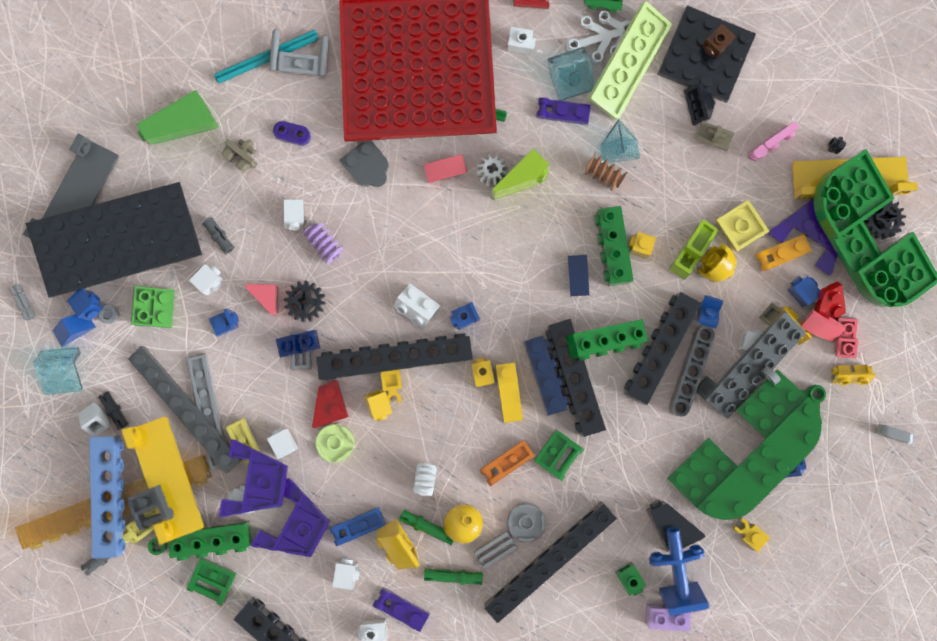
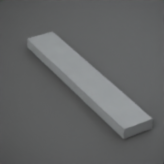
[186,354,225,471]

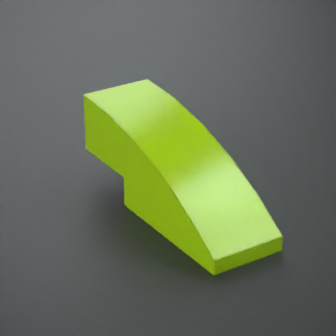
[669,219,719,280]

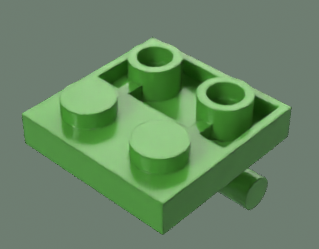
[131,286,174,328]

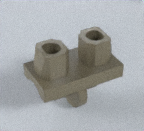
[695,121,734,152]
[222,138,258,173]

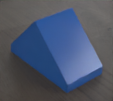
[52,314,96,347]

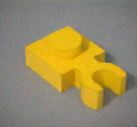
[380,370,403,404]
[733,518,770,552]

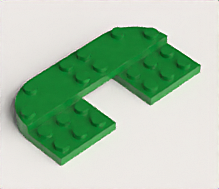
[814,149,937,308]
[667,369,822,520]

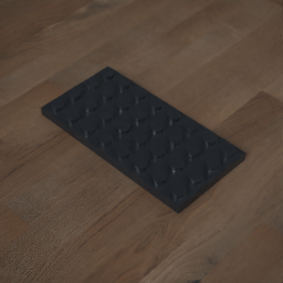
[25,182,203,298]

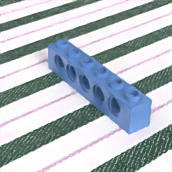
[90,436,126,559]

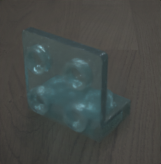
[33,347,83,395]

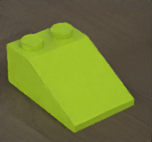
[492,148,550,200]

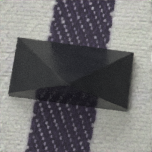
[684,83,716,126]

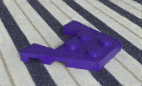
[767,198,838,275]
[219,440,288,518]
[251,478,331,557]

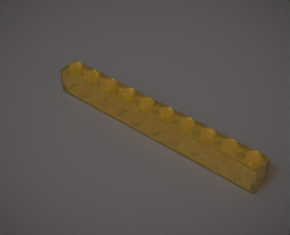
[15,455,212,551]

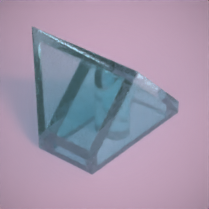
[600,119,640,163]

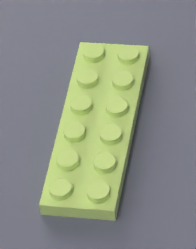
[587,1,672,120]

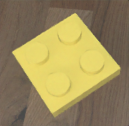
[715,199,769,252]

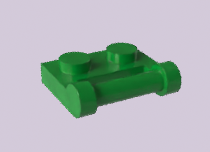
[534,429,584,481]
[186,557,237,606]

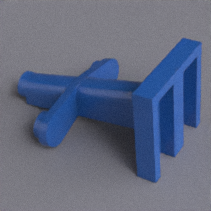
[649,527,709,616]

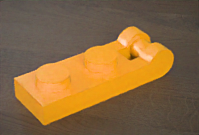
[755,234,812,272]

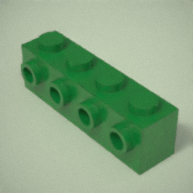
[594,206,634,287]
[566,319,648,361]
[168,521,252,561]

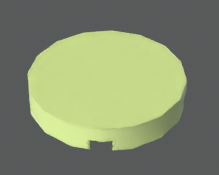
[316,424,354,462]

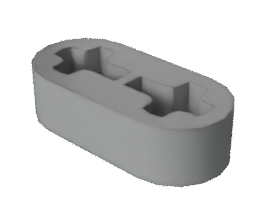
[876,424,915,445]

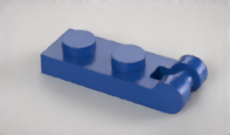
[329,507,386,546]

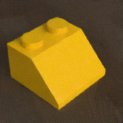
[376,518,420,569]

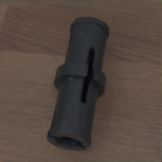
[98,391,129,430]

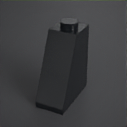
[646,500,706,554]

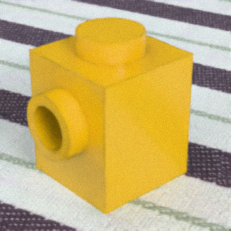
[628,232,656,259]
[471,358,495,387]
[363,389,392,421]

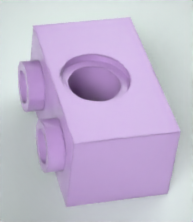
[646,604,690,631]

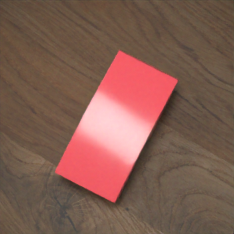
[424,154,468,183]
[800,310,846,341]
[835,317,859,358]

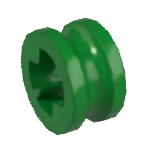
[148,537,168,555]

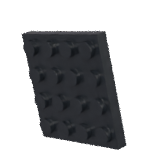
[657,5,756,103]

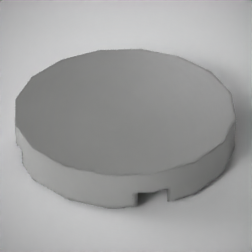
[507,503,546,543]

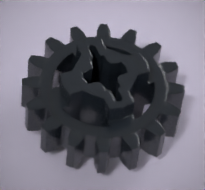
[863,200,906,239]
[284,281,326,323]

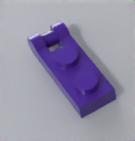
[536,97,591,125]
[373,587,430,632]

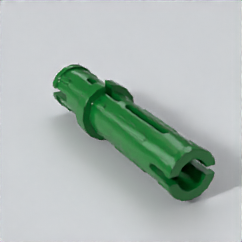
[399,509,453,546]
[424,568,483,586]

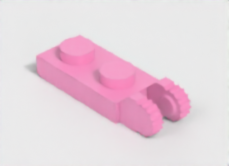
[748,122,799,161]

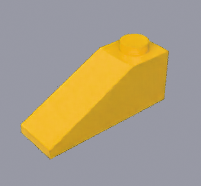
[495,362,523,423]

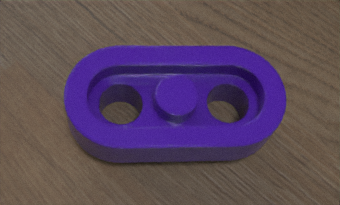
[273,121,311,146]

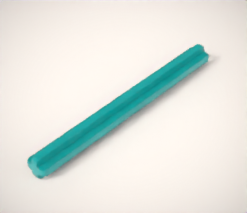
[214,30,319,83]

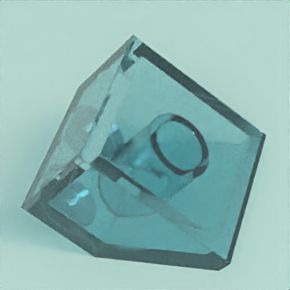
[547,47,595,101]

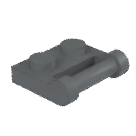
[127,485,174,530]

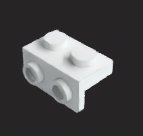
[393,283,440,329]

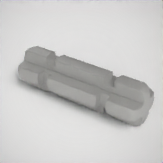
[9,285,35,321]

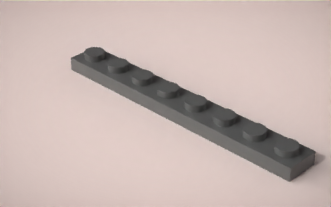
[128,346,242,473]

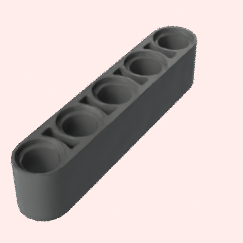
[669,326,715,417]

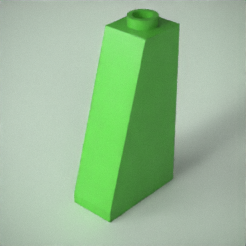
[136,90,219,145]

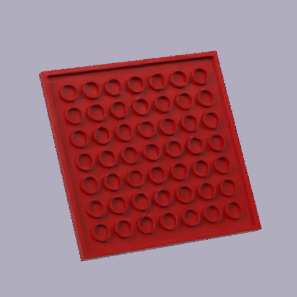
[339,0,497,142]

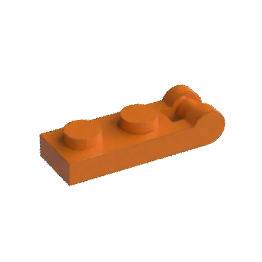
[479,440,535,486]

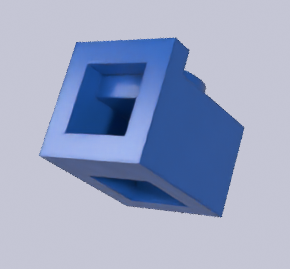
[450,302,480,330]

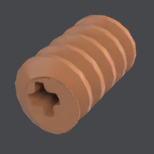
[585,152,628,191]

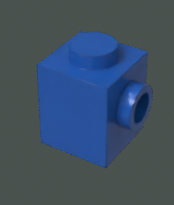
[787,276,820,307]
[67,289,104,321]

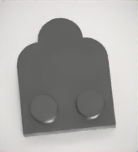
[339,140,389,187]

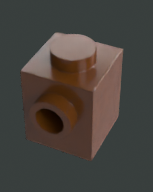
[702,24,736,59]

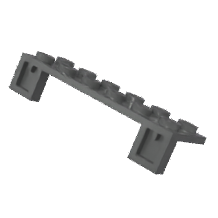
[22,133,119,238]
[696,303,806,419]

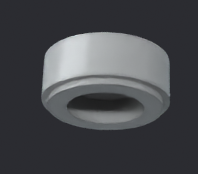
[98,305,120,324]
[761,366,781,385]

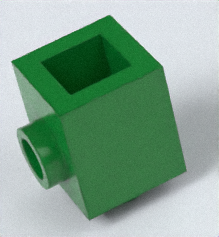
[615,562,646,596]

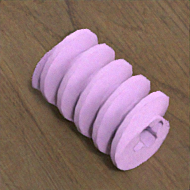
[302,223,343,265]

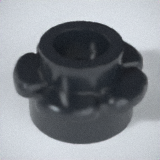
[828,136,846,154]

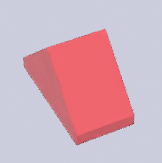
[245,284,278,316]

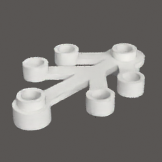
[566,10,631,64]

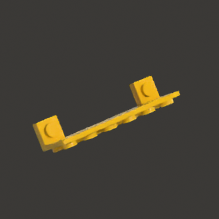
[792,157,918,199]
[122,416,204,545]

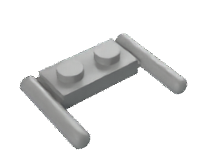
[269,29,329,77]

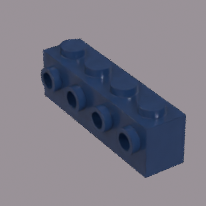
[523,335,569,416]

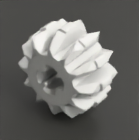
[477,154,508,187]
[413,462,436,496]

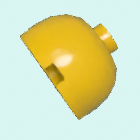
[697,243,737,282]
[443,504,483,544]

